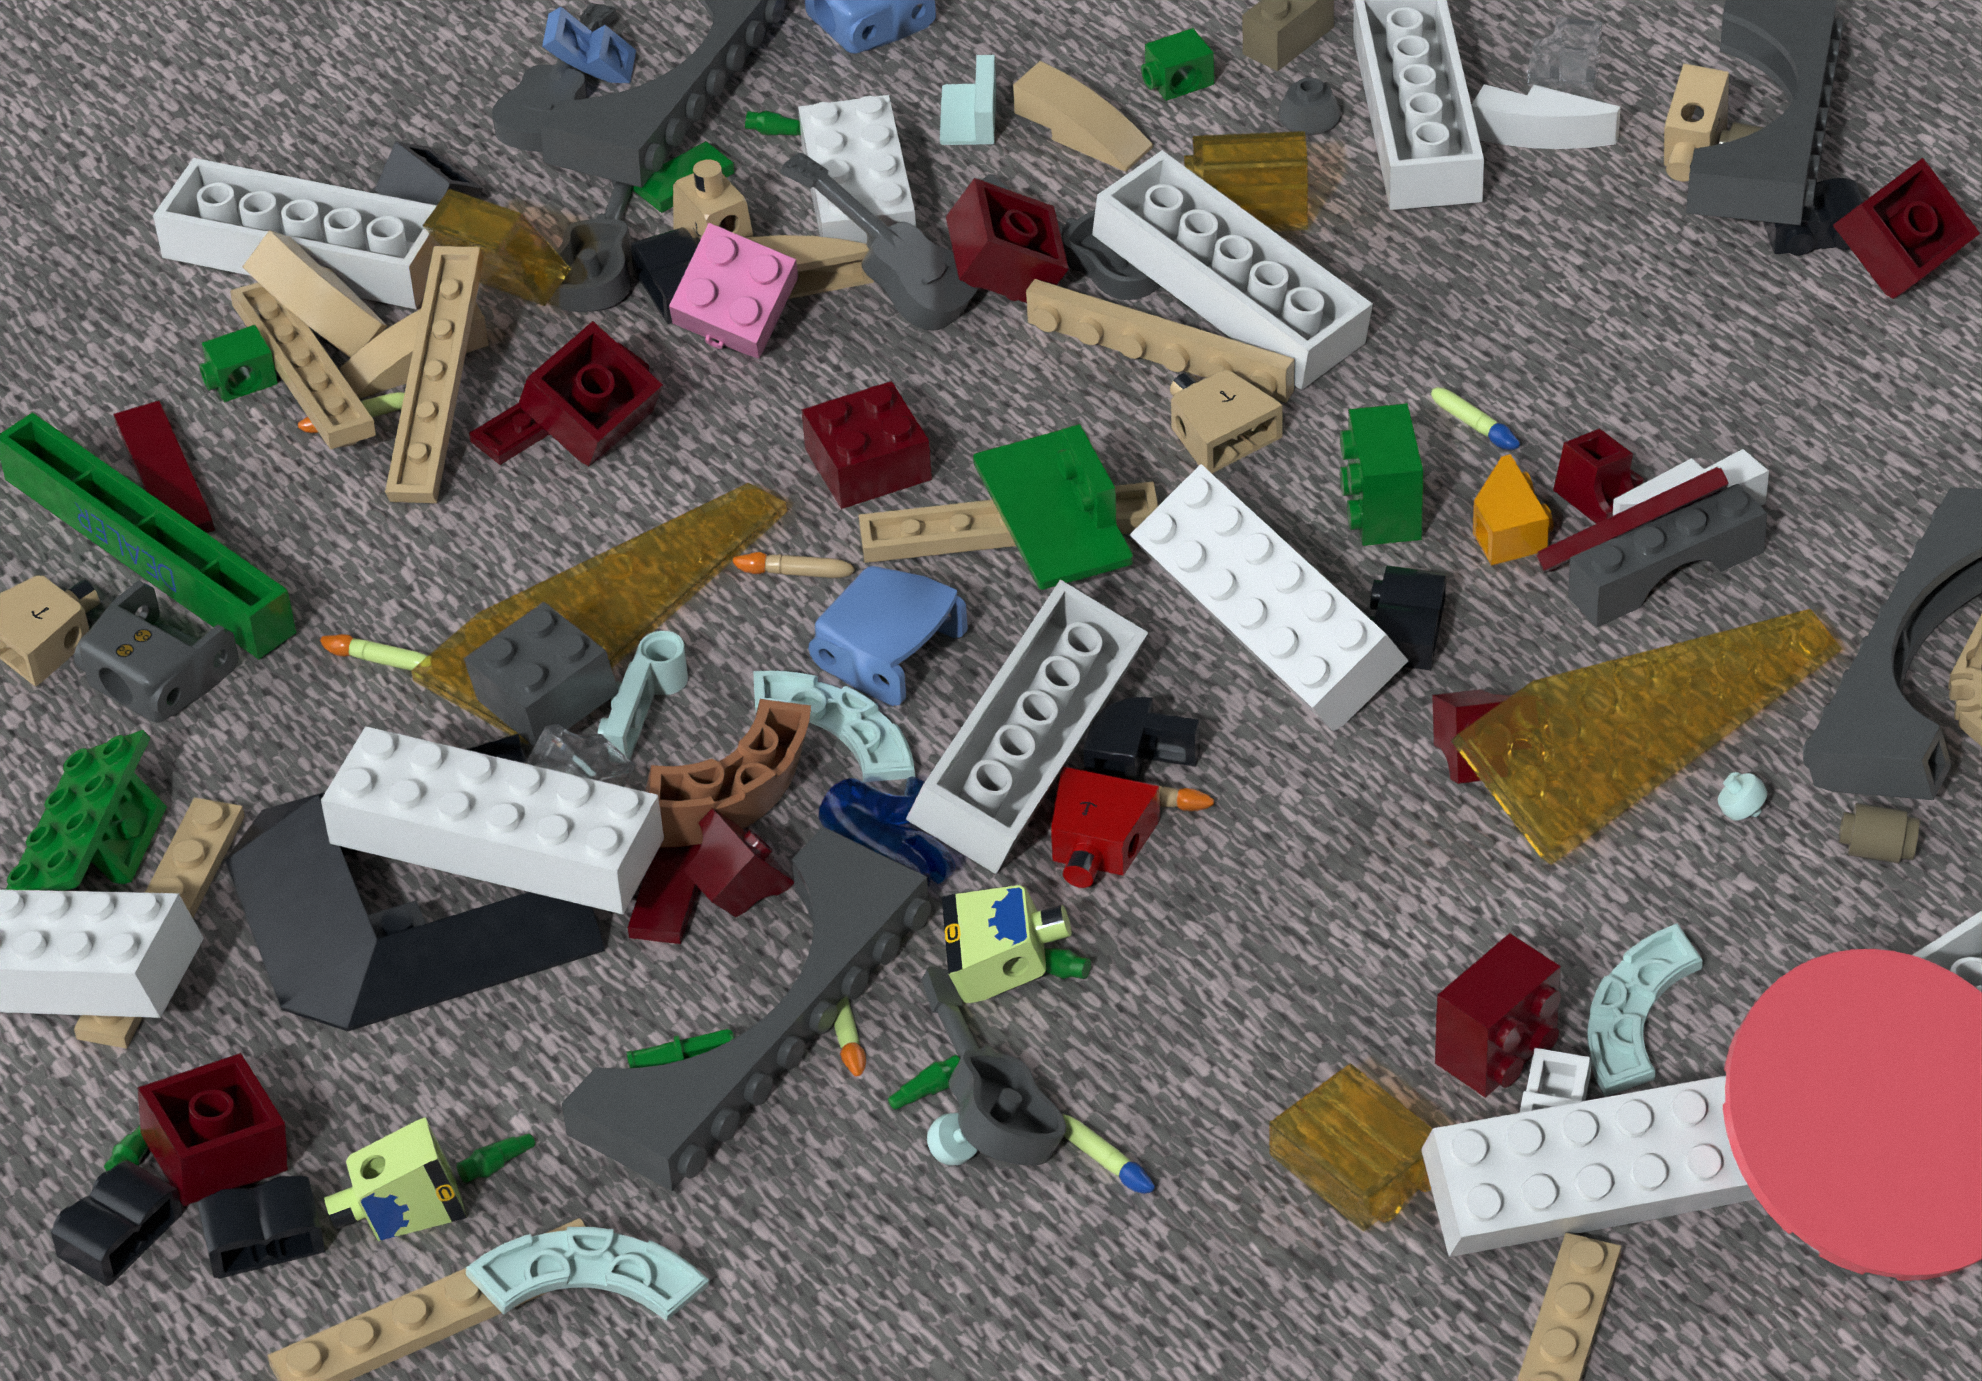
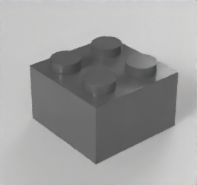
[464,602,618,750]

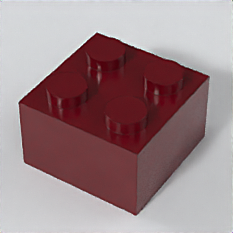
[1833,158,1981,299]
[946,178,1069,303]
[518,321,663,467]
[801,381,932,509]
[1435,933,1561,1098]
[137,1053,288,1206]

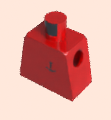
[1051,767,1160,888]

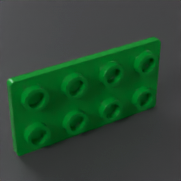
[973,424,1133,590]
[5,730,167,891]

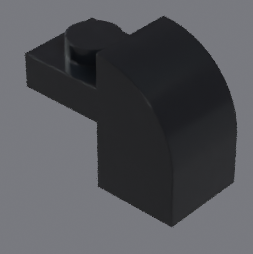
[1084,697,1200,782]

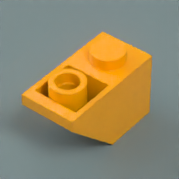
[1473,454,1554,566]

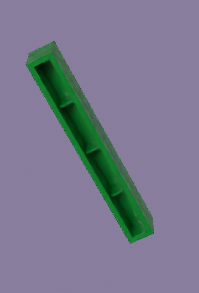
[0,412,297,660]

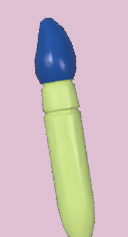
[1431,387,1520,450]
[1062,1114,1155,1194]

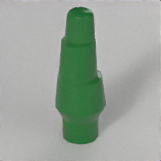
[745,110,801,136]
[1044,948,1091,979]
[888,1054,960,1109]
[104,1125,149,1171]
[456,1134,536,1183]

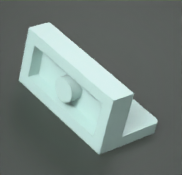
[940,55,996,145]

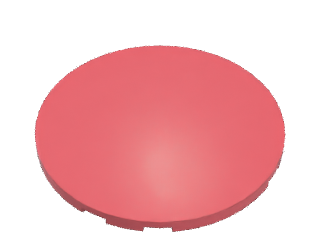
[1723,949,1982,1281]

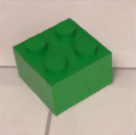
[1339,403,1423,546]

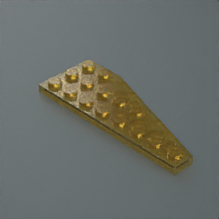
[411,483,787,745]
[1451,609,1842,865]

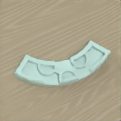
[753,671,915,782]
[1587,923,1703,1097]
[466,1227,709,1321]

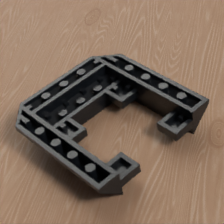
[225,734,605,1031]

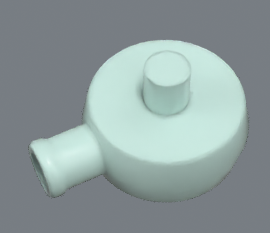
[1718,772,1767,821]
[927,1113,977,1165]

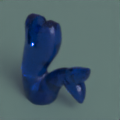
[818,776,956,887]

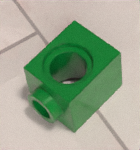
[1141,28,1214,101]
[199,325,278,403]

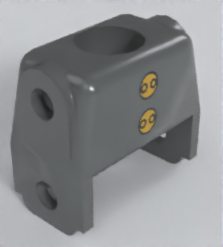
[74,580,239,723]

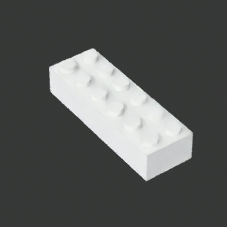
[1353,0,1484,210]
[1092,150,1373,390]
[153,158,453,309]
[1130,464,1408,731]
[906,580,1148,874]
[321,726,664,914]
[1421,1076,1757,1257]

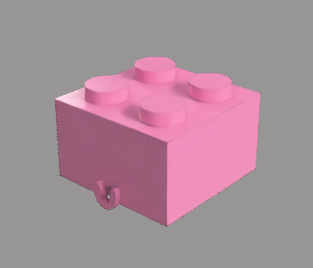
[669,223,798,359]

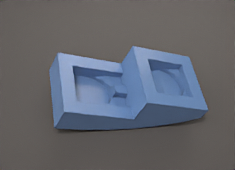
[542,7,636,83]

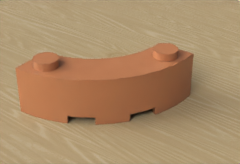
[645,699,811,847]

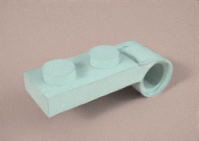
[597,631,688,769]

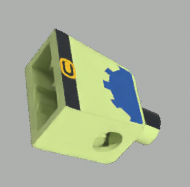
[942,885,1072,1003]
[324,1117,467,1241]

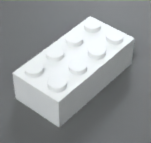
[798,95,916,244]
[0,890,204,1018]

